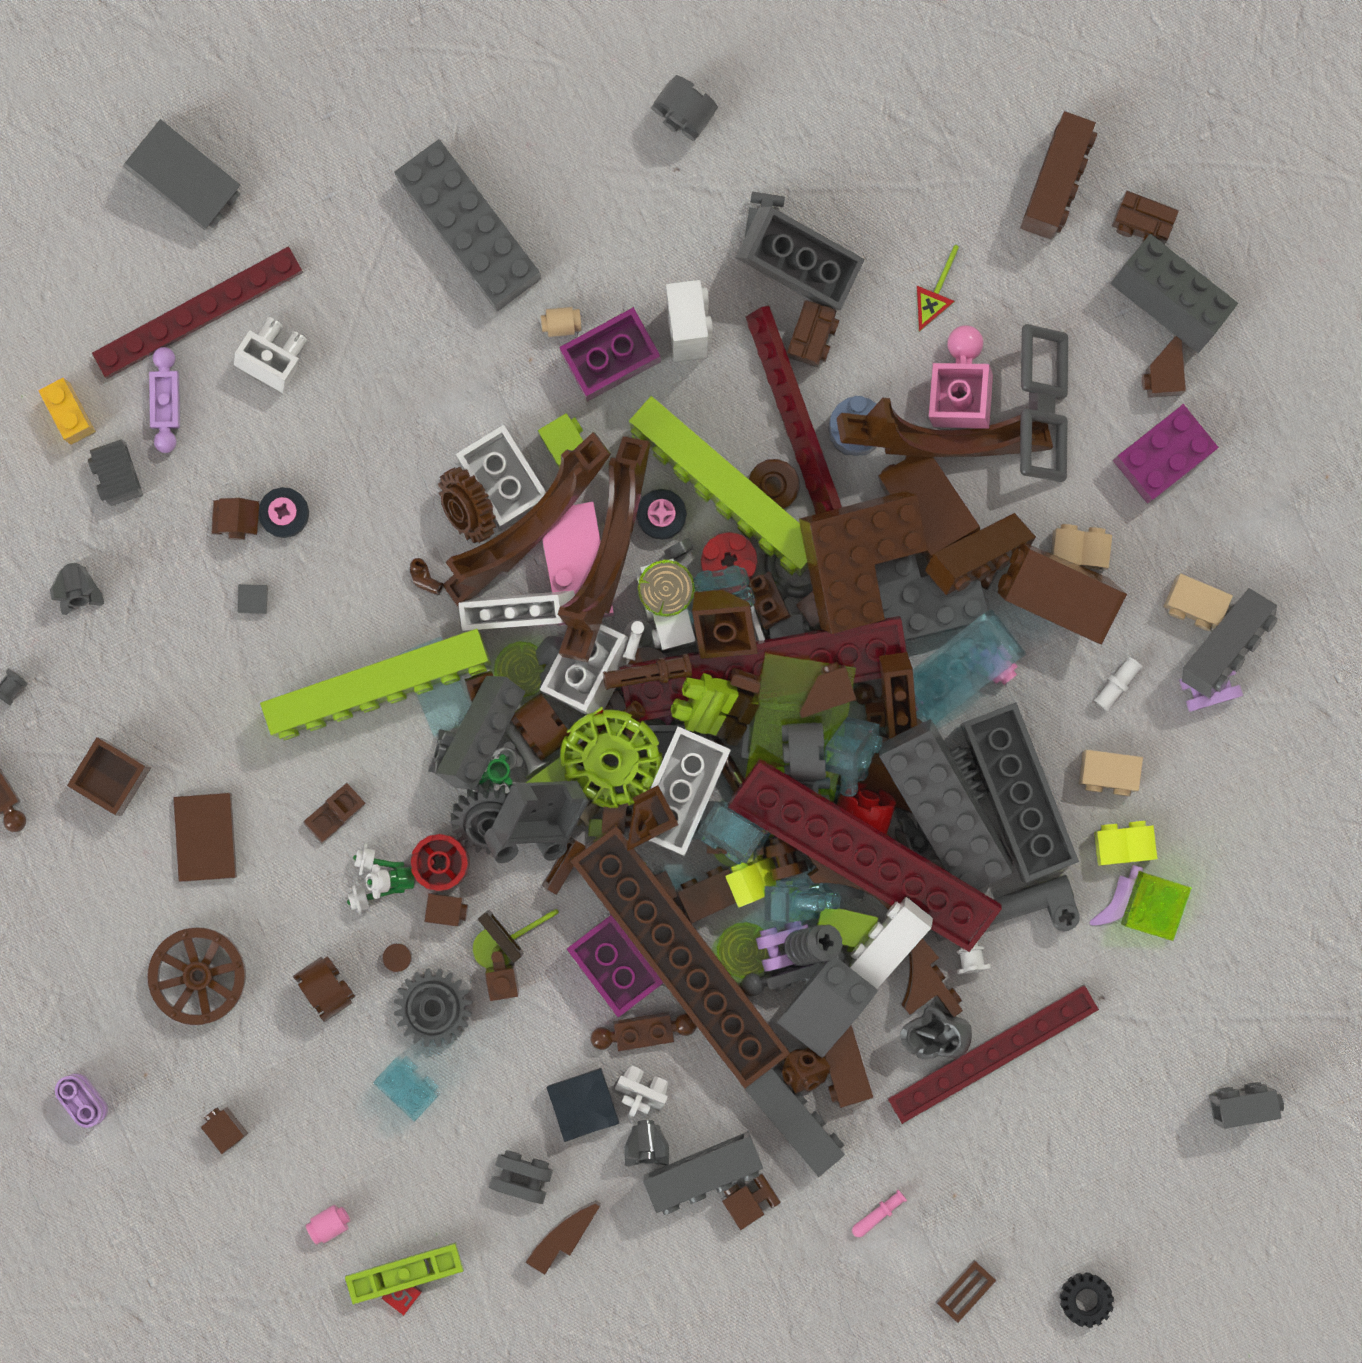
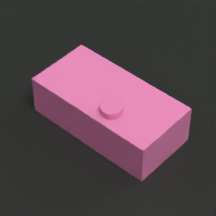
[543,502,614,626]

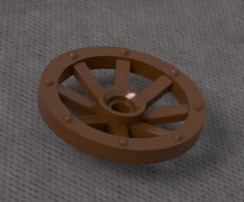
[148,927,246,1025]

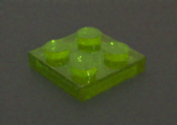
[1121,871,1192,941]

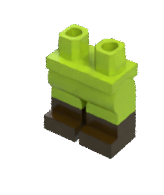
[671,673,760,747]

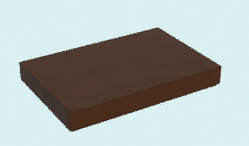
[173,793,237,882]

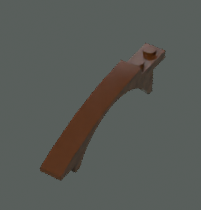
[836,397,1053,457]
[443,432,611,607]
[557,436,650,663]
[807,855,963,1017]

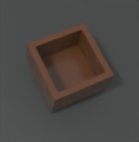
[67,737,151,816]

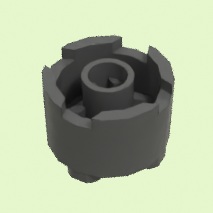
[651,75,718,141]
[782,723,826,781]

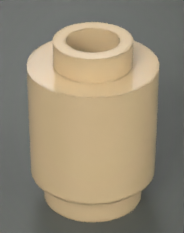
[541,307,582,337]

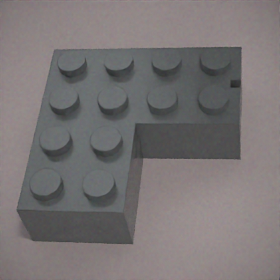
[875,554,990,642]

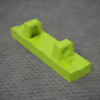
[345,1242,464,1304]

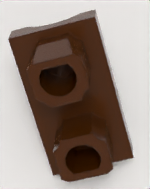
[745,571,791,630]

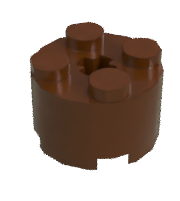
[511,693,570,761]
[293,956,356,1022]

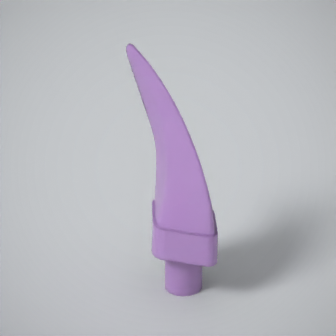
[1089,865,1147,925]

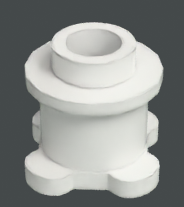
[956,942,991,975]

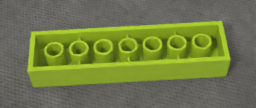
[629,396,808,577]
[260,629,492,741]

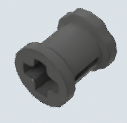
[0,668,28,706]

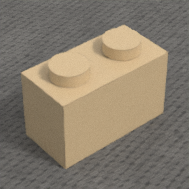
[1163,574,1233,631]
[1079,750,1143,796]

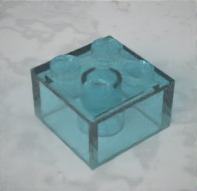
[697,801,771,865]

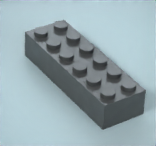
[394,139,541,312]
[960,702,1079,883]
[879,719,1013,890]

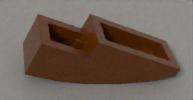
[526,1200,601,1275]

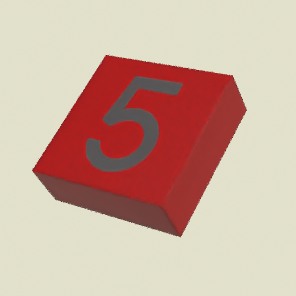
[381,1286,422,1316]

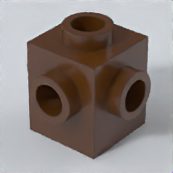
[782,1048,831,1094]

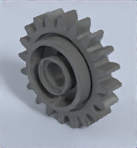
[451,783,509,854]
[394,968,473,1047]

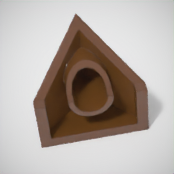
[627,785,679,851]

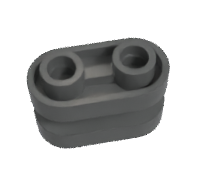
[489,1150,553,1204]

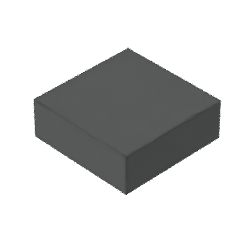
[237,584,268,614]

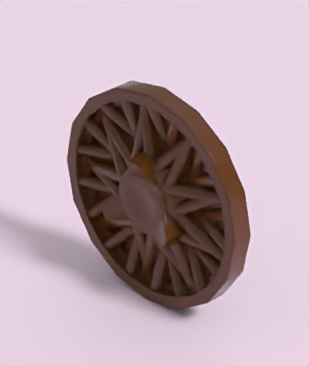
[749,459,800,509]

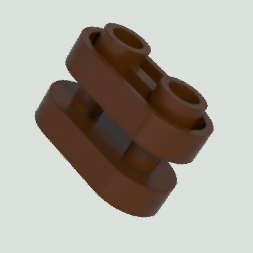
[764,838,808,881]

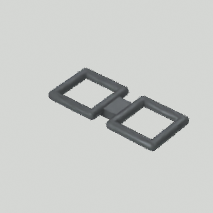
[1020,324,1068,482]

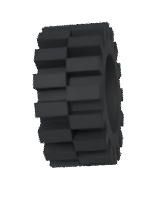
[1059,1272,1114,1328]

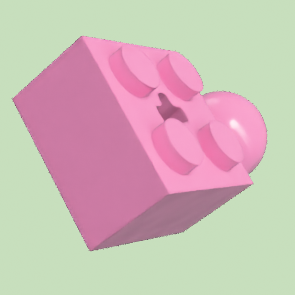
[929,325,993,429]

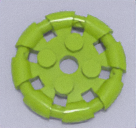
[560,710,663,808]

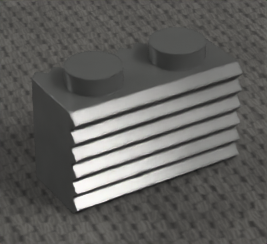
[88,439,143,506]

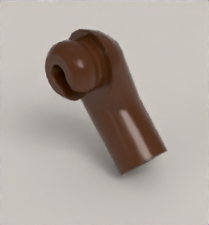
[410,558,443,596]

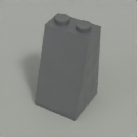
[123,119,241,230]

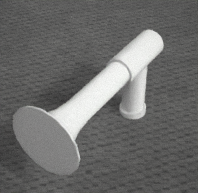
[622,619,653,661]
[505,720,550,779]

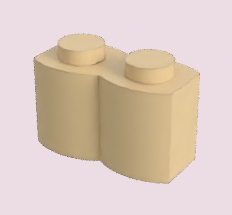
[1051,524,1112,570]

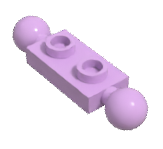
[149,347,180,453]

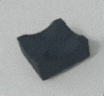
[546,1068,619,1142]

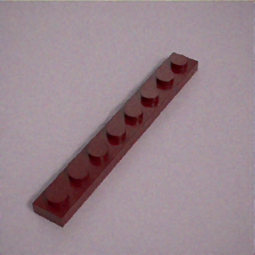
[92,246,303,379]
[745,305,842,514]
[887,985,1099,1124]

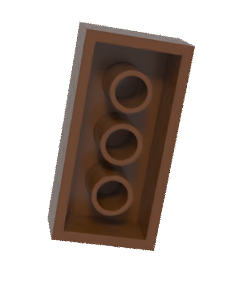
[1020,111,1098,240]

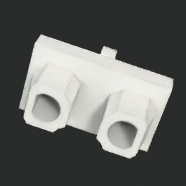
[614,1065,668,1117]

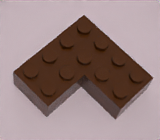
[799,491,927,634]

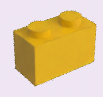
[38,378,96,445]

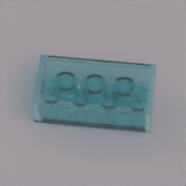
[913,609,1026,725]

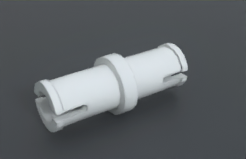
[1094,656,1143,711]

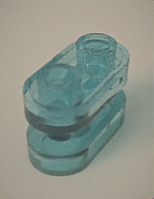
[692,566,756,607]

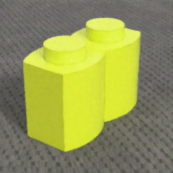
[1094,821,1158,866]
[725,855,785,908]

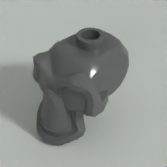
[900,1005,972,1060]

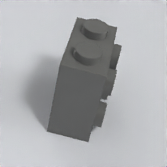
[1209,1082,1284,1129]

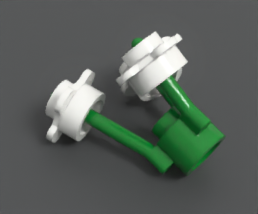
[464,742,523,793]
[347,843,415,915]

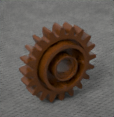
[438,467,496,543]

